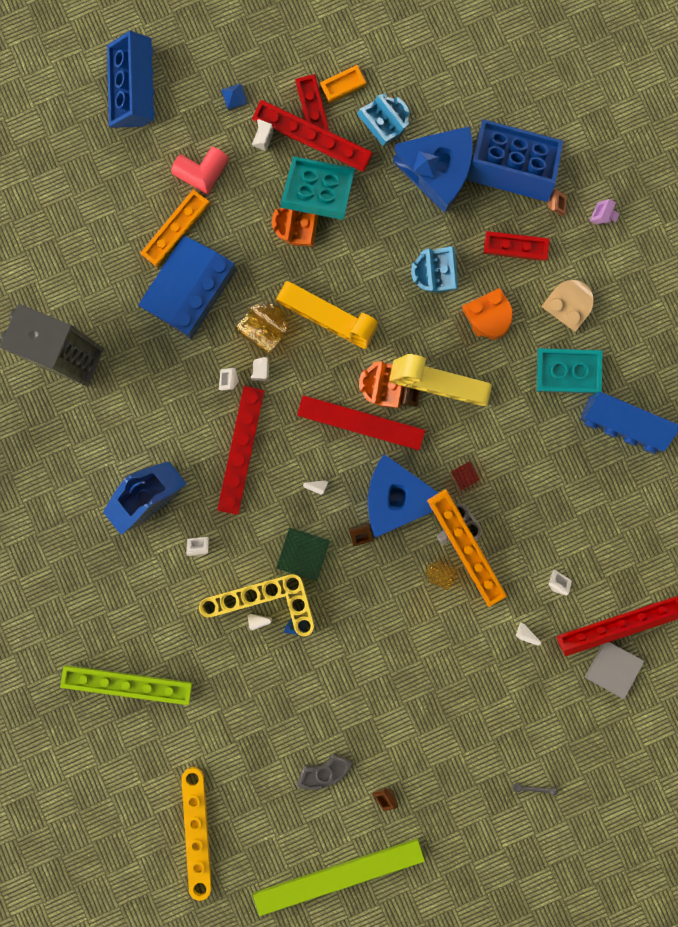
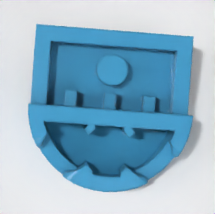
[357,94,410,146]
[411,246,459,293]

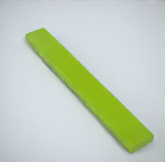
[253,838,425,916]

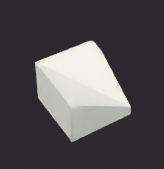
[252,119,274,151]
[251,357,269,381]

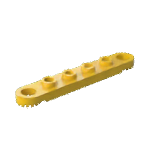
[181,766,212,901]

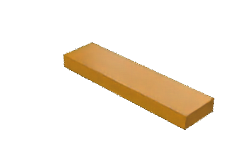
[140,189,210,268]

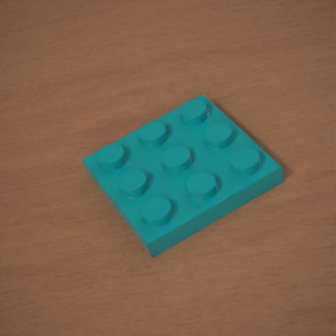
[281,156,355,220]

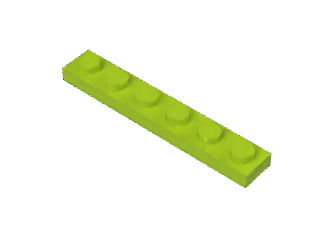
[60,665,193,705]

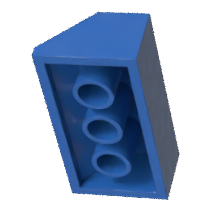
[107,30,155,128]
[580,392,678,454]

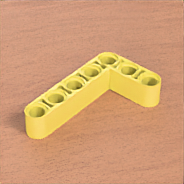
[389,354,492,406]
[199,574,315,636]

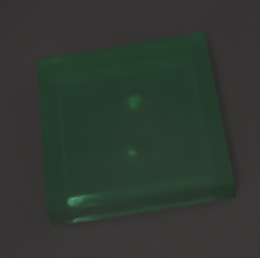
[276,527,330,581]

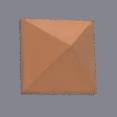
[547,189,567,216]

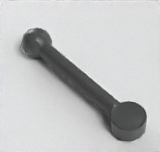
[512,783,558,796]

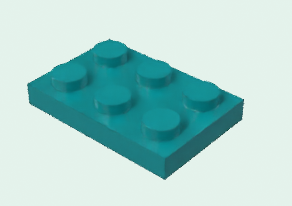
[536,348,602,394]

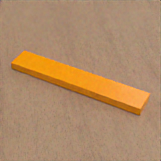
[427,489,507,607]

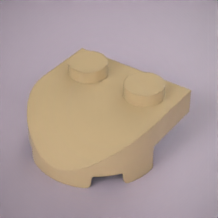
[541,279,593,332]

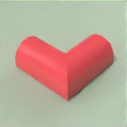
[171,147,229,195]

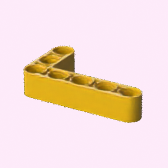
[276,281,378,349]

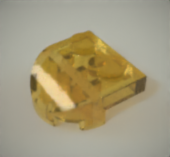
[235,303,288,356]

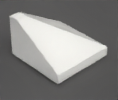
[303,481,328,495]
[247,614,272,630]
[516,622,541,646]

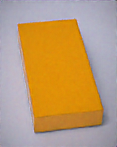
[320,65,367,104]

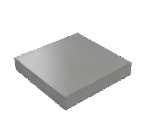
[585,642,644,699]

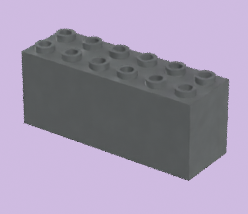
[0,303,104,387]

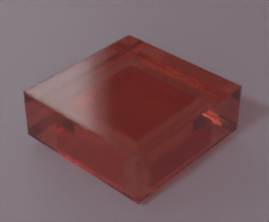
[450,462,480,491]

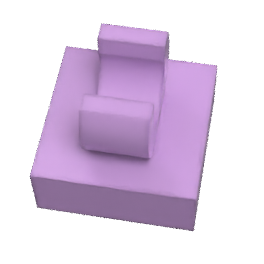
[590,199,619,225]

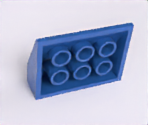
[467,119,563,202]
[138,235,237,340]

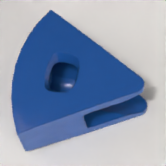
[393,126,473,213]
[367,454,438,537]
[103,462,187,534]

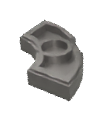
[296,753,353,790]

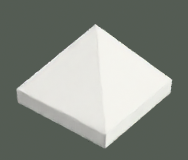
[219,368,239,391]
[186,537,209,557]
[549,570,572,596]

